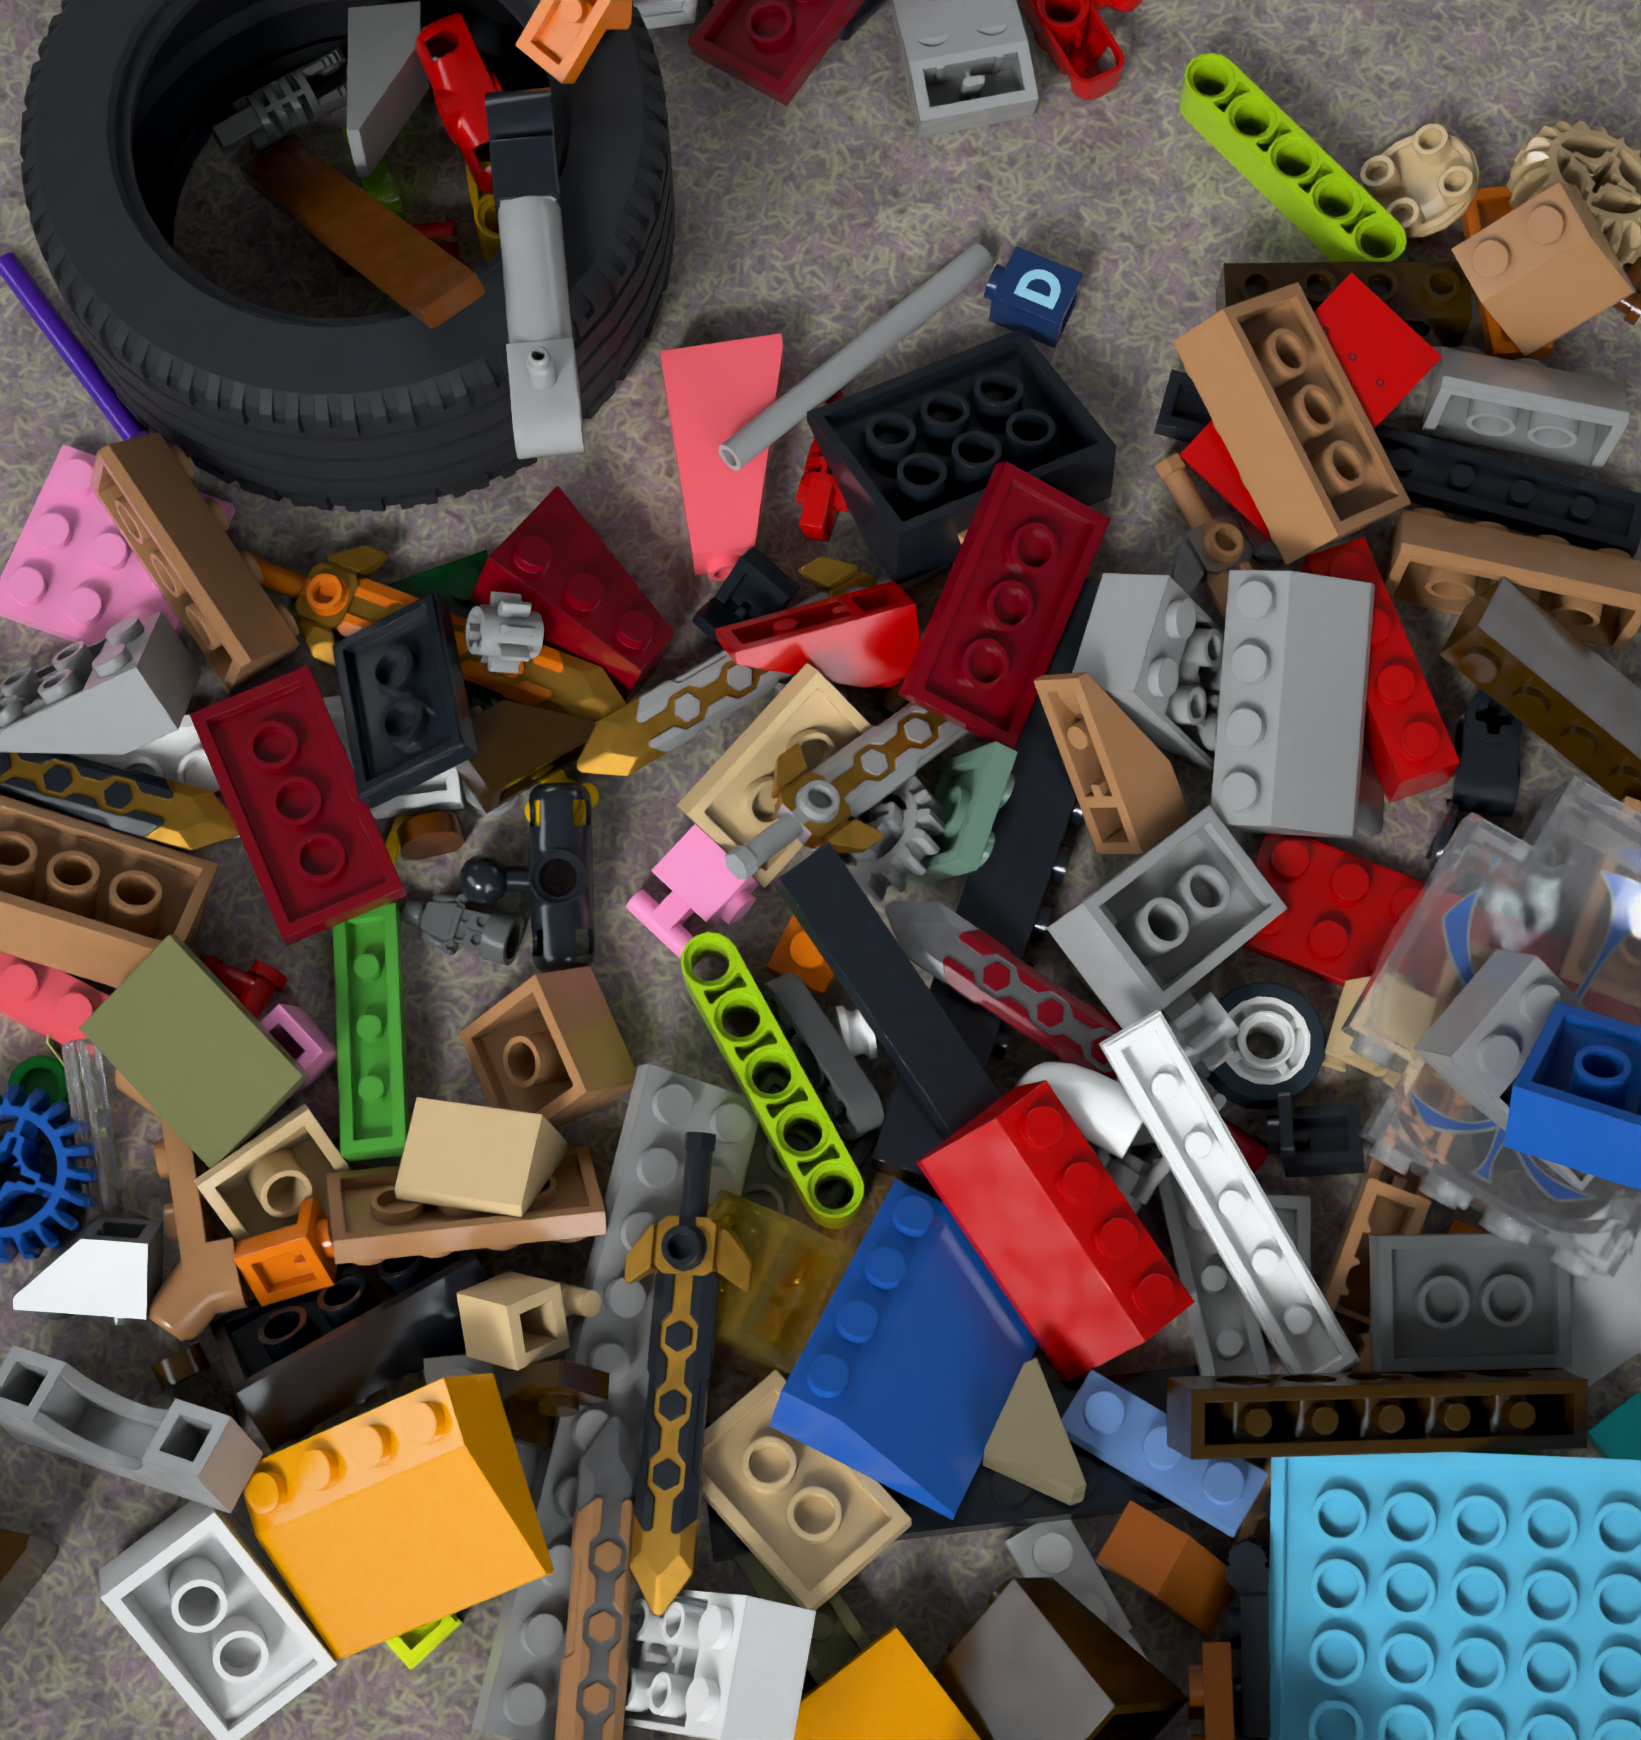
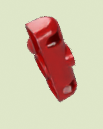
[1016,0,1143,100]
[415,12,502,195]

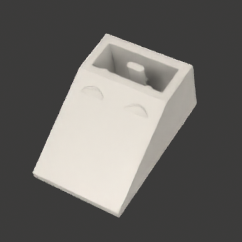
[624,1590,816,1740]

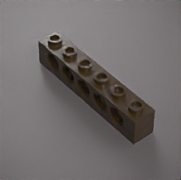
[1167,1368,1588,1460]

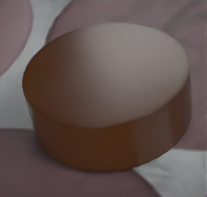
[397,810,464,861]

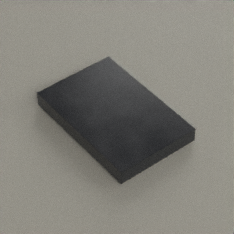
[332,590,478,809]

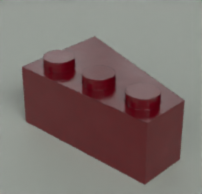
[470,485,675,703]

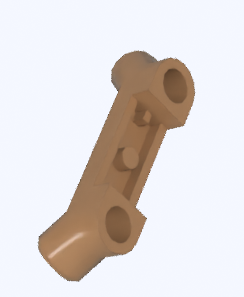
[114,1069,250,1343]

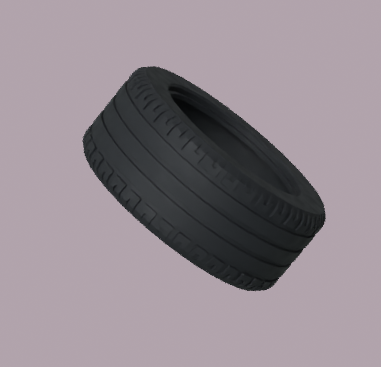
[20,0,675,512]

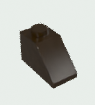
[455,700,595,814]

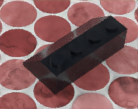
[210,1249,489,1451]

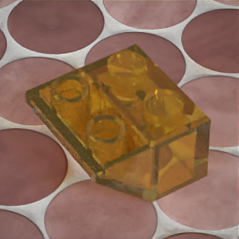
[707,1189,855,1374]

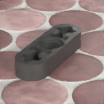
[758,972,884,1140]

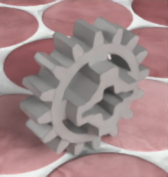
[810,776,945,902]

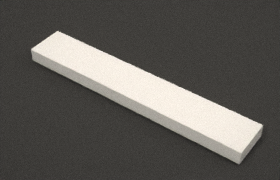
[1099,1010,1360,1374]

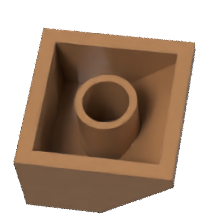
[1451,181,1636,357]
[459,966,637,1128]

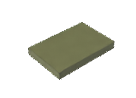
[79,935,310,1169]

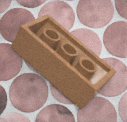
[1173,282,1411,565]
[90,432,299,695]
[1383,508,1641,651]
[0,795,219,988]

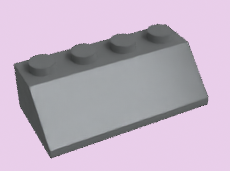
[1211,570,1375,838]

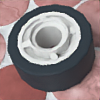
[1207,982,1326,1110]

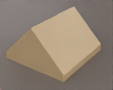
[395,1097,567,1217]
[193,1104,352,1241]

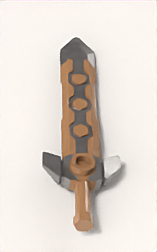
[1155,453,1384,835]
[555,1417,641,1740]

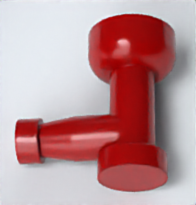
[202,955,288,1019]

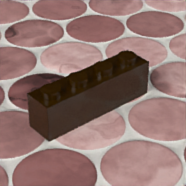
[1440,576,1641,802]

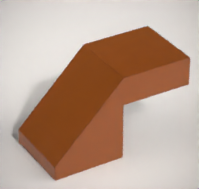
[1094,1500,1234,1637]

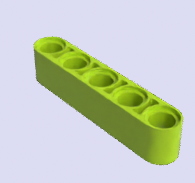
[1178,53,1407,262]
[680,932,864,1229]

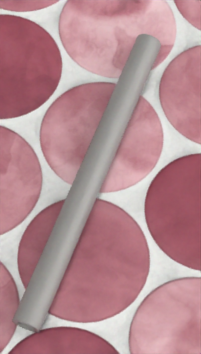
[718,243,993,471]

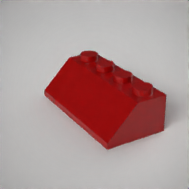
[916,1080,1194,1382]

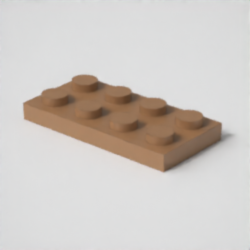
[326,1145,606,1265]

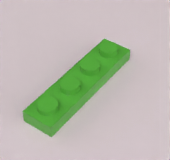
[333,902,410,1162]

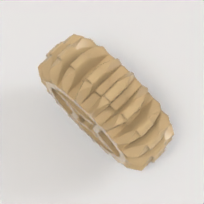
[1506,120,1641,266]

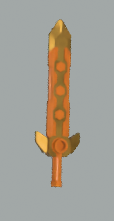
[248,545,626,722]

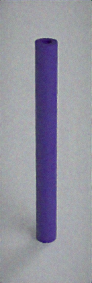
[0,253,148,441]

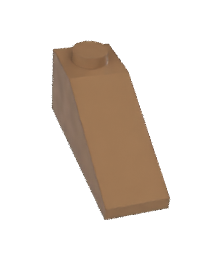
[1034,672,1191,854]

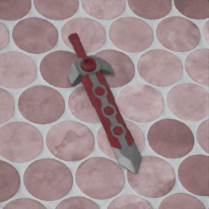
[885,901,1269,1172]

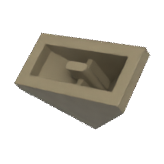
[983,1358,1087,1506]

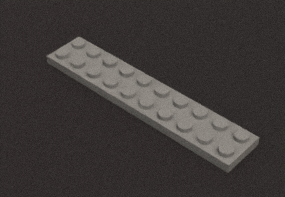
[472,1064,759,1740]

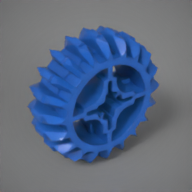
[0,1084,102,1264]

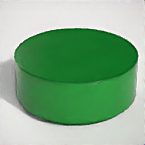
[7,1055,75,1106]

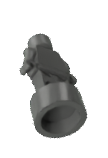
[400,893,524,966]

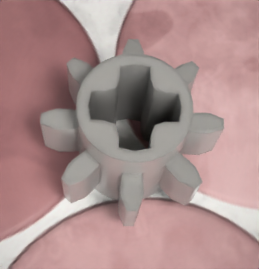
[466,592,544,674]
[1163,990,1240,1072]

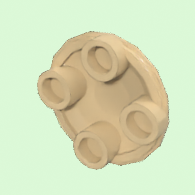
[1360,124,1480,238]

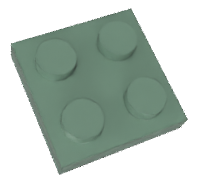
[905,741,1018,885]

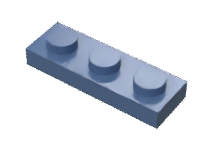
[1061,1370,1269,1538]

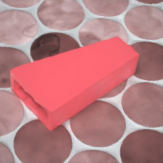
[660,333,784,581]

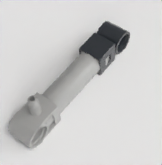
[485,87,585,459]

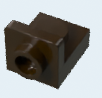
[501,1359,610,1451]

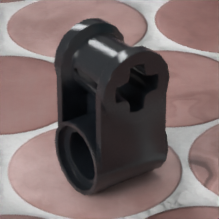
[1446,691,1522,817]

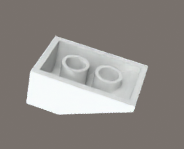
[99,1500,337,1740]

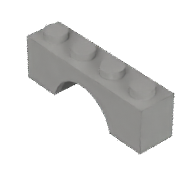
[0,1345,263,1514]

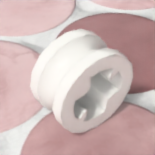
[835,1005,878,1060]

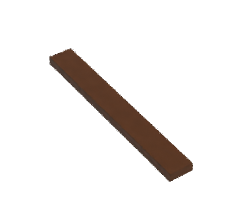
[239,136,486,329]

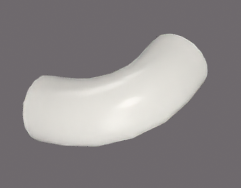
[1015,1062,1143,1159]

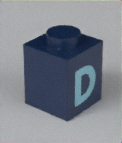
[984,246,1083,348]

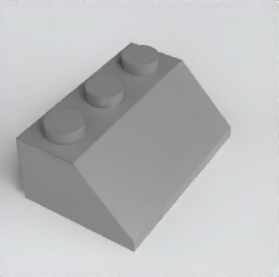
[1420,346,1630,471]

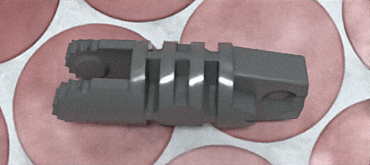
[212,47,347,154]

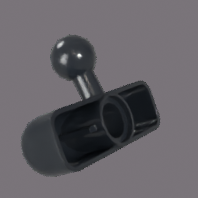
[458,782,595,973]

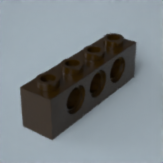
[1215,261,1472,347]

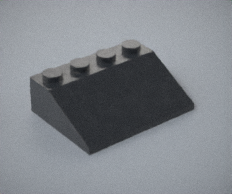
[807,329,1117,585]

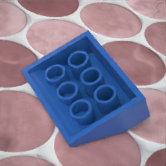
[769,1179,1038,1520]

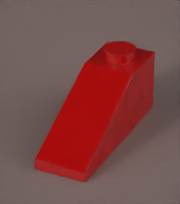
[716,581,921,688]

